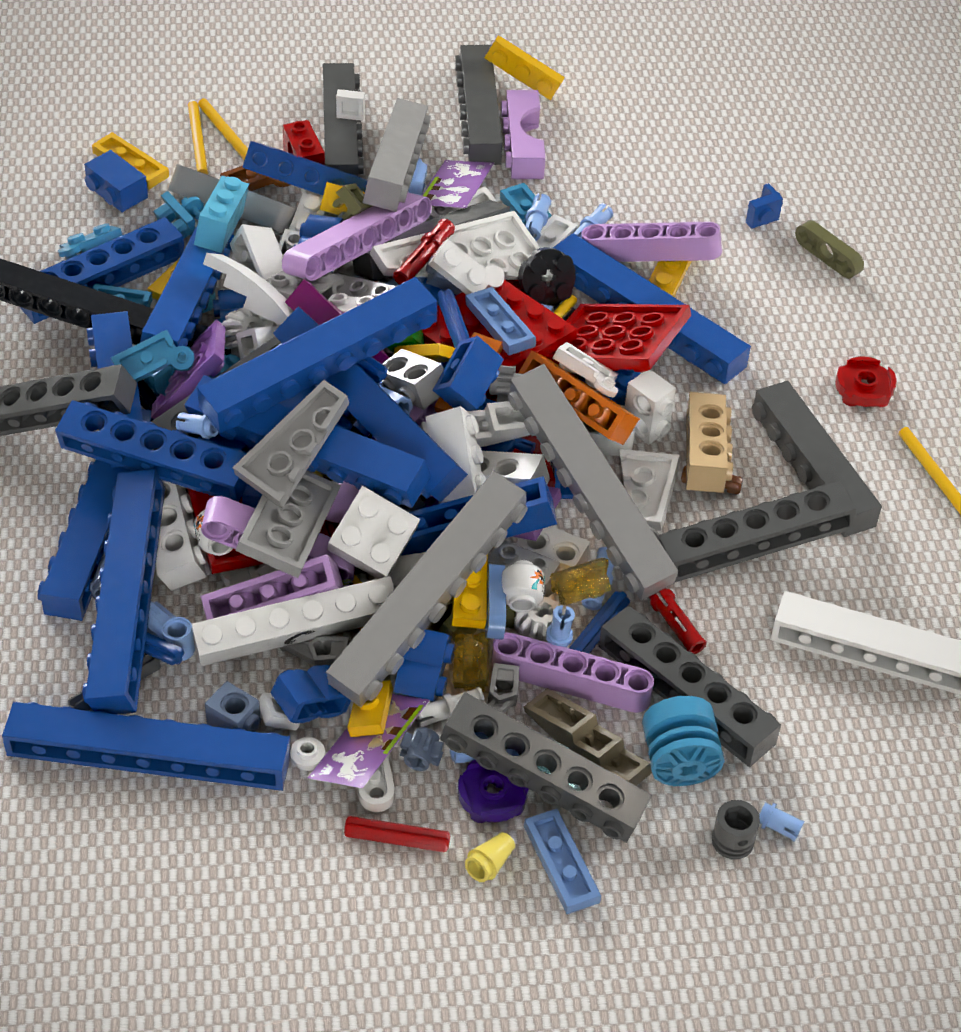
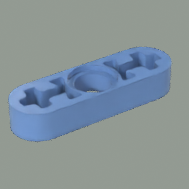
[485,564,506,640]

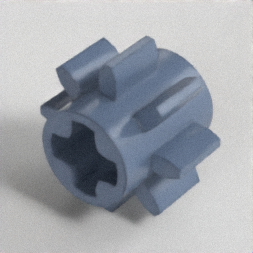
[400,727,444,771]

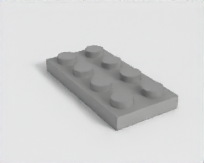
[235,471,341,578]

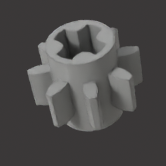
[489,365,522,402]

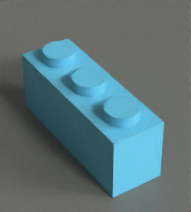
[194,176,249,253]

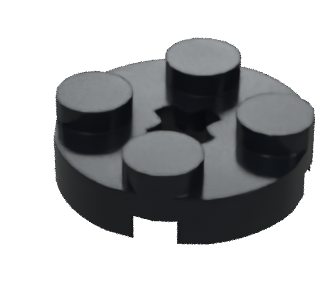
[518,247,576,306]

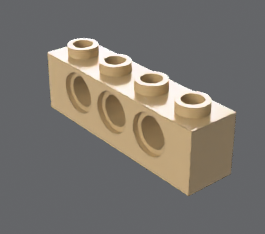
[686,392,733,493]

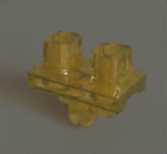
[550,558,611,605]
[453,632,490,692]

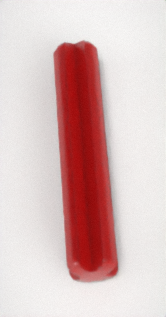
[344,816,451,852]

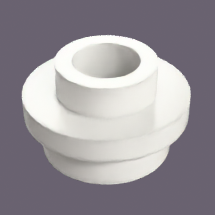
[290,737,325,771]

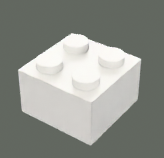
[327,486,420,579]

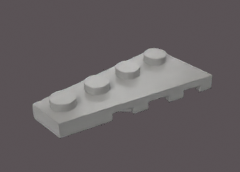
[232,380,349,508]

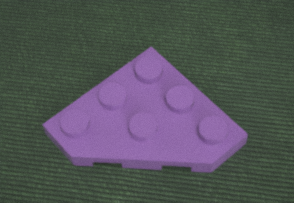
[151,319,226,419]

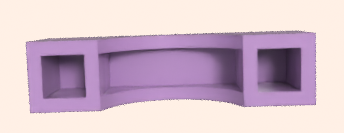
[501,90,545,179]

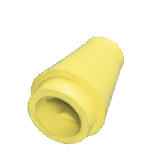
[465,832,515,882]

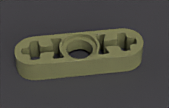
[795,220,864,279]

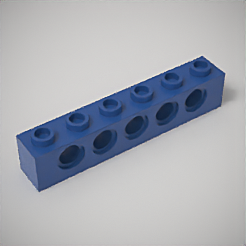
[242,141,368,196]
[20,217,184,324]
[55,400,247,502]

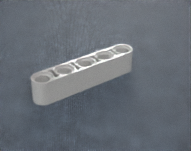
[168,164,297,233]

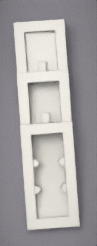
[203,253,293,325]
[420,401,530,447]

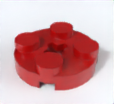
[835,356,897,407]

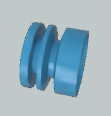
[642,696,725,786]

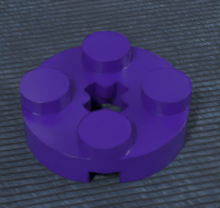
[458,760,529,823]

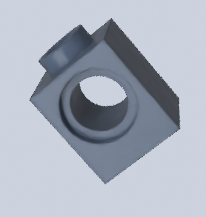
[205,681,261,732]

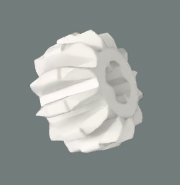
[222,308,267,357]
[514,594,566,642]

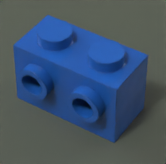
[84,150,148,212]
[432,336,504,411]

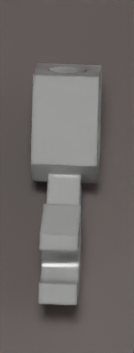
[279,636,350,666]
[488,663,519,714]

